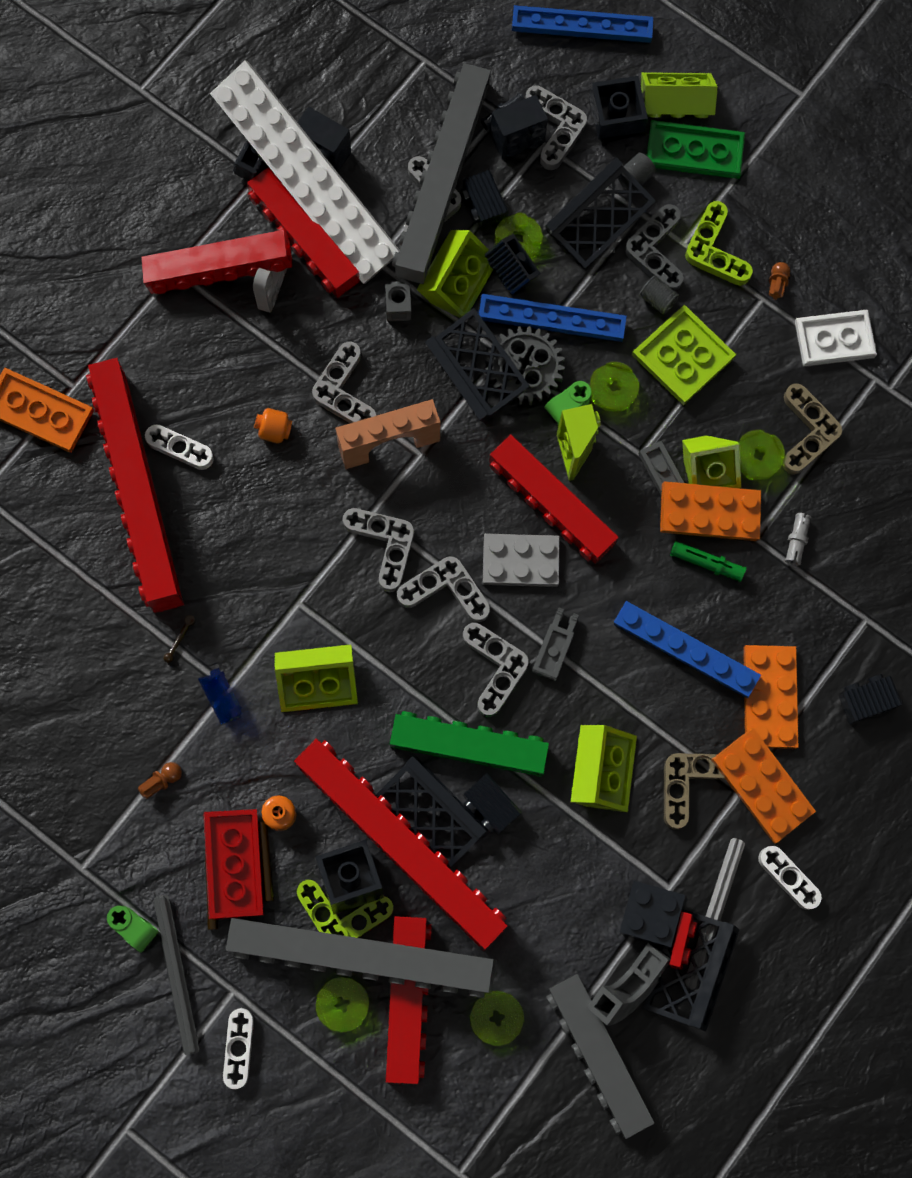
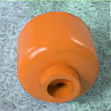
[254,408,292,443]
[261,795,297,831]

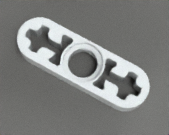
[145,425,214,470]
[758,846,822,910]
[223,1008,254,1089]

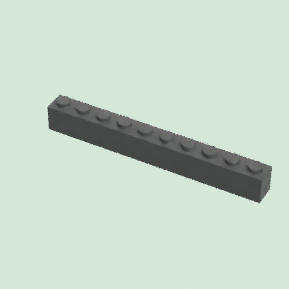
[392,63,491,284]
[226,918,497,998]

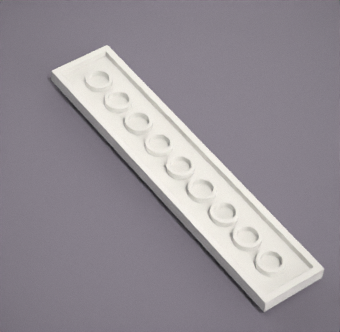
[210,60,400,284]

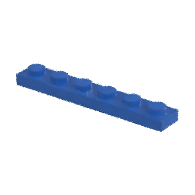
[512,5,653,43]
[479,294,627,342]
[613,601,761,698]

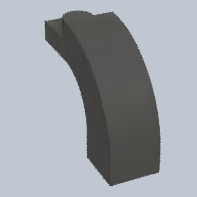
[587,943,671,1025]

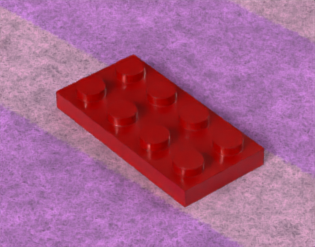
[203,809,263,920]

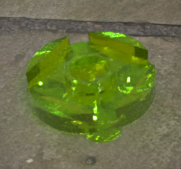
[494,212,543,259]
[589,362,639,411]
[738,430,785,480]
[316,977,369,1032]
[470,991,524,1046]

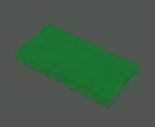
[646,120,745,179]

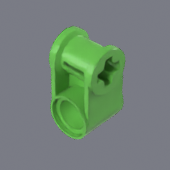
[544,381,592,425]
[107,906,159,953]

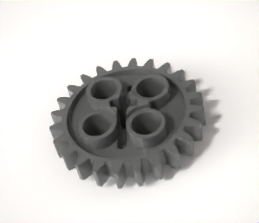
[485,326,565,405]

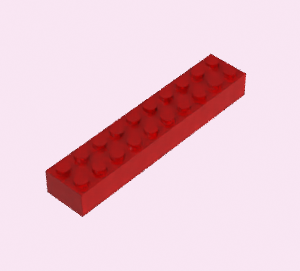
[86,358,184,613]
[294,738,507,951]

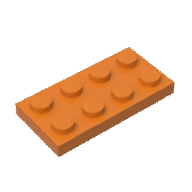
[0,367,94,453]
[660,481,761,541]
[744,645,798,749]
[711,728,816,843]

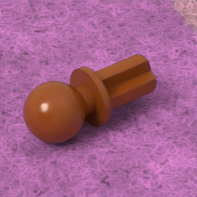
[769,262,791,300]
[138,762,182,799]

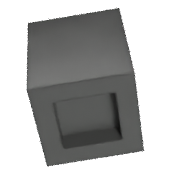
[385,281,411,321]

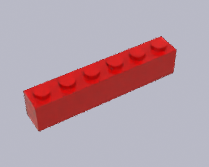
[247,167,360,298]
[142,230,292,294]
[489,435,619,564]
[386,916,431,1084]

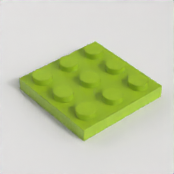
[632,305,736,406]

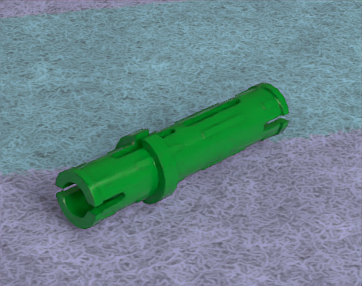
[670,540,747,583]

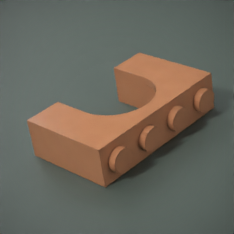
[335,399,440,469]

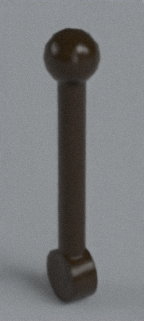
[163,615,195,663]

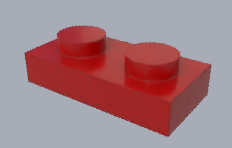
[669,912,697,970]

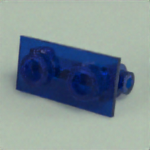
[198,668,242,724]

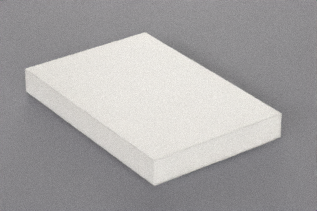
[795,310,877,367]

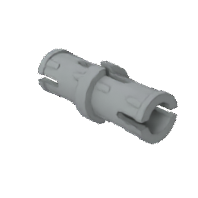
[785,513,812,566]

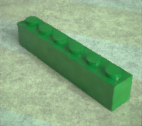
[390,711,549,777]

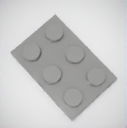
[483,534,559,587]

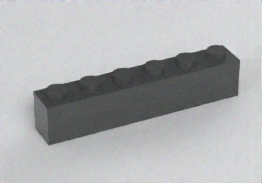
[546,974,654,1139]

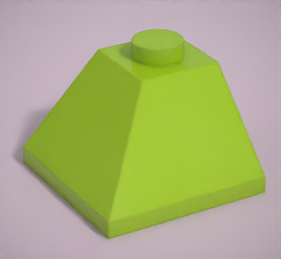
[682,435,741,488]

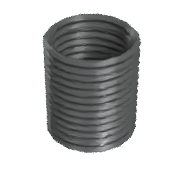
[617,153,656,190]
[639,276,679,315]

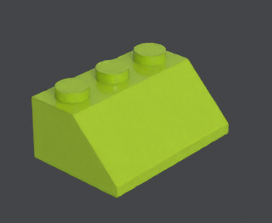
[641,72,718,118]
[417,230,493,318]
[557,404,601,481]
[275,645,358,712]
[571,725,637,812]

